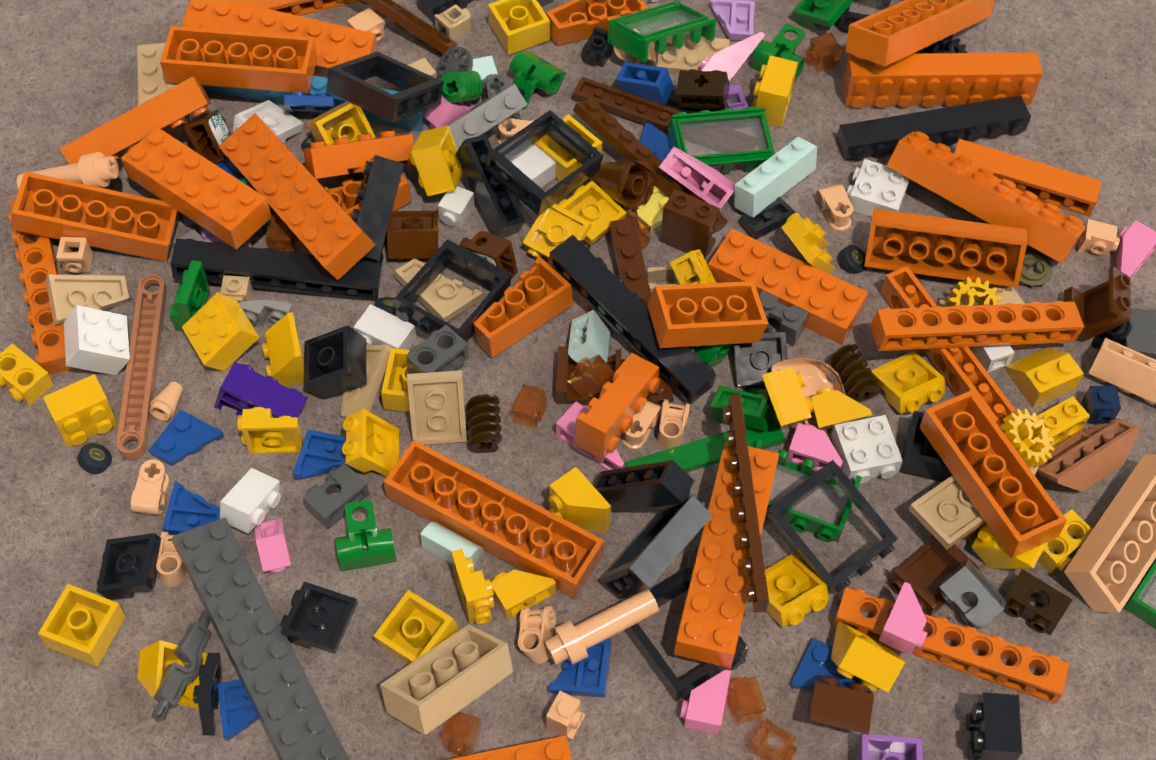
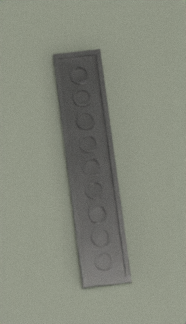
[172,518,349,760]

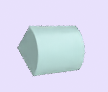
[568,310,610,367]
[420,521,484,566]

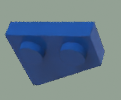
[162,482,220,535]
[548,638,612,697]
[790,638,859,689]

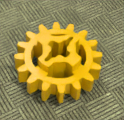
[946,277,1002,306]
[1000,409,1055,468]

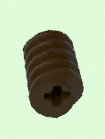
[830,344,882,402]
[466,394,502,453]

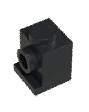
[582,26,614,68]

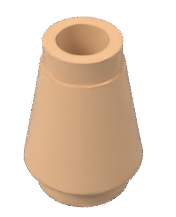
[149,382,183,421]

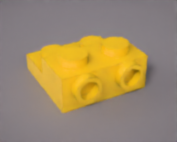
[558,181,627,246]
[522,204,592,264]
[781,213,836,274]
[870,351,945,414]
[237,407,303,454]
[342,409,399,477]
[451,548,495,625]
[765,553,829,628]

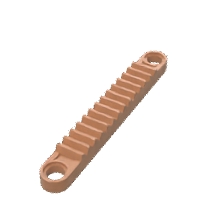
[116,274,167,460]

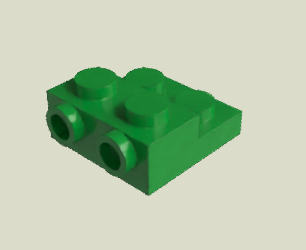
[792,0,854,29]
[169,260,210,331]

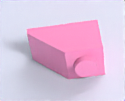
[424,94,475,129]
[787,423,843,471]
[255,517,291,573]
[879,582,928,656]
[680,670,731,735]

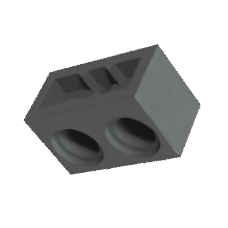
[406,325,469,374]

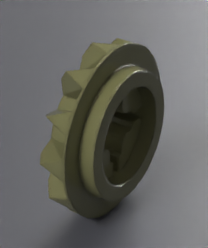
[1020,252,1052,288]

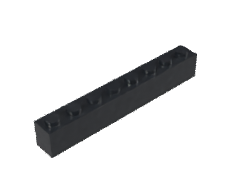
[836,95,1031,161]
[549,235,716,405]
[170,238,382,301]

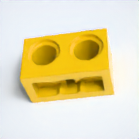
[670,249,716,285]
[0,343,54,406]
[1036,396,1090,447]
[1038,509,1093,574]

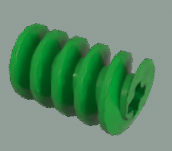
[440,70,483,103]

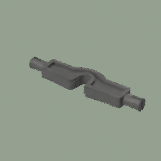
[151,610,211,722]

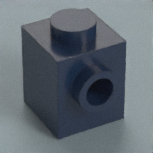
[1082,386,1121,424]

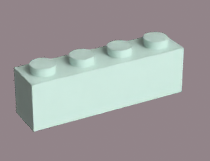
[734,137,817,217]

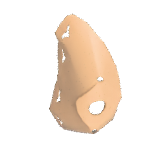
[771,358,845,438]

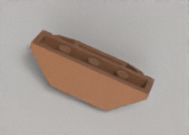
[1038,418,1139,492]

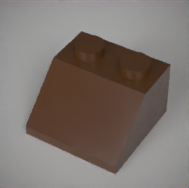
[387,211,438,261]
[807,675,874,735]

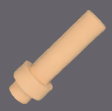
[17,152,119,190]
[544,589,660,665]

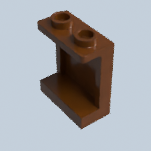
[660,190,720,260]
[1064,267,1132,342]
[556,346,626,405]
[888,535,980,616]

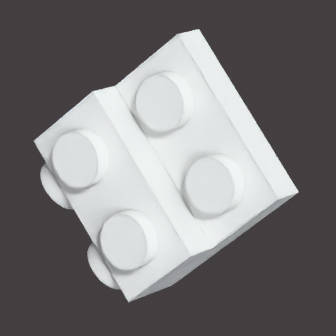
[233,100,304,144]

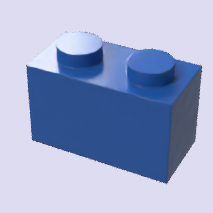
[616,62,674,105]

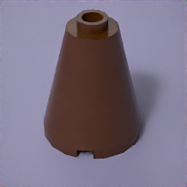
[587,160,655,210]

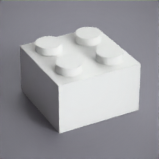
[64,305,130,375]

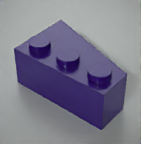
[214,362,308,418]

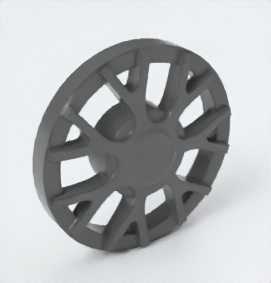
[436,47,473,80]

